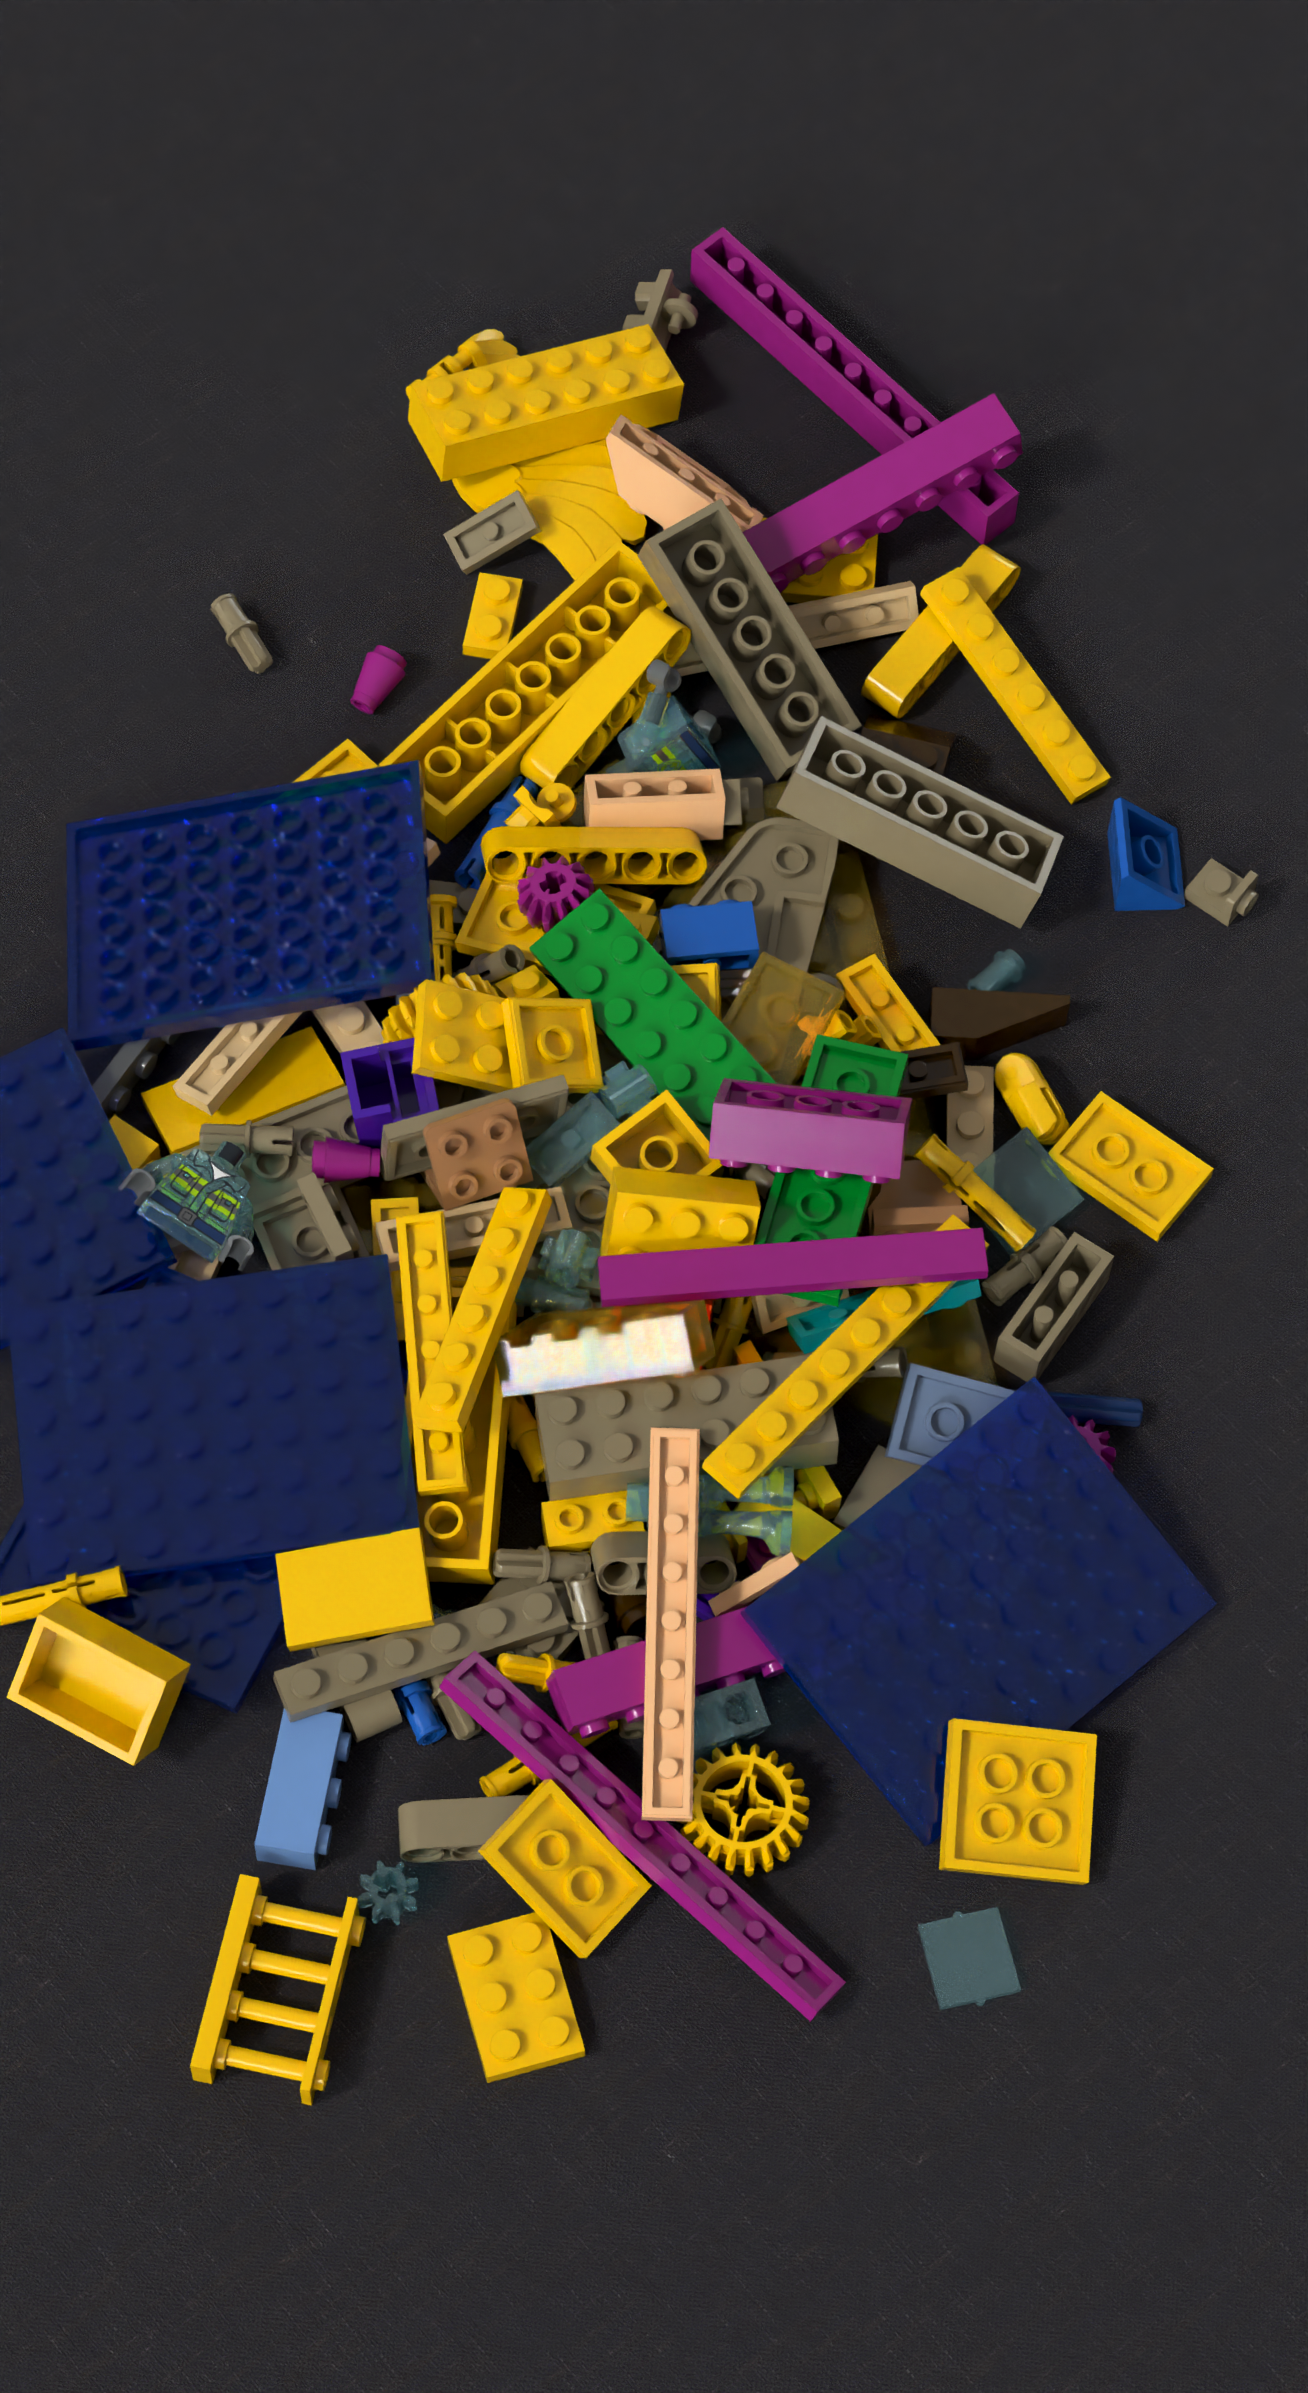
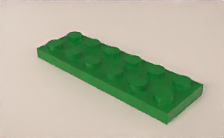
[529,888,777,1142]
[754,1034,909,1307]

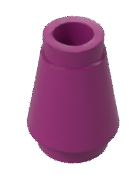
[350,645,407,714]
[312,1136,380,1183]

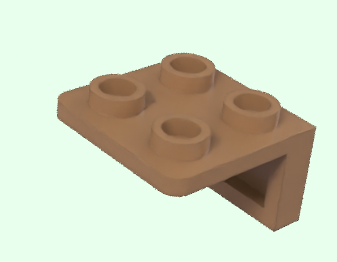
[423,1098,534,1211]
[867,1160,969,1236]

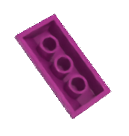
[708,1078,912,1183]

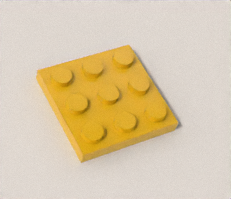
[939,1718,1097,1885]

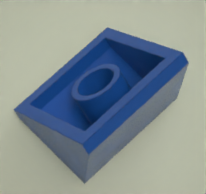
[1107,797,1185,911]

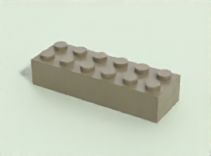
[638,499,862,781]
[776,716,1064,929]
[535,1354,839,1501]

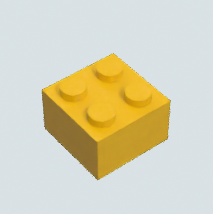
[590,1090,725,1185]

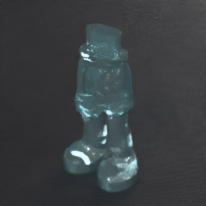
[625,1465,794,1557]

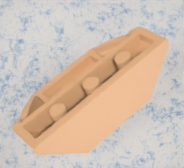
[606,415,764,532]

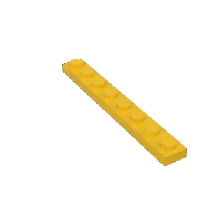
[702,1214,989,1500]

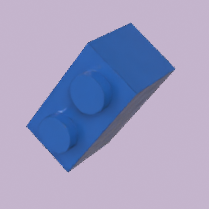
[659,900,759,970]

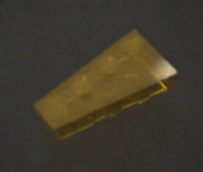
[494,1300,716,1397]

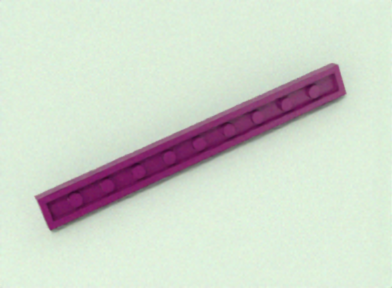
[439,1650,846,2022]

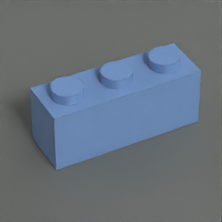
[255,1708,352,1870]

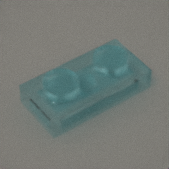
[526,1091,620,1188]

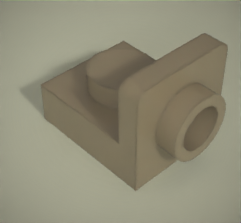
[722,777,764,825]
[1184,858,1259,927]

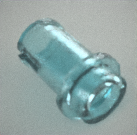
[967,949,1026,991]

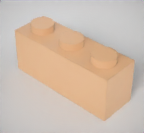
[583,769,726,841]

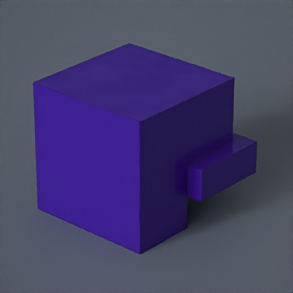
[340,1038,439,1148]

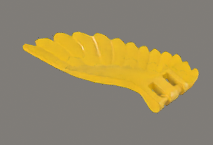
[406,329,647,581]

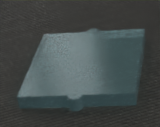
[918,1907,1021,2010]

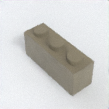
[994,1232,1114,1386]

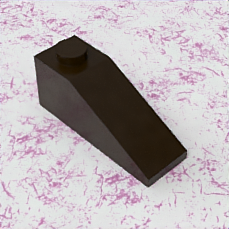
[929,987,1070,1060]

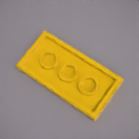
[141,1026,345,1156]

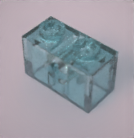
[694,1678,771,1756]

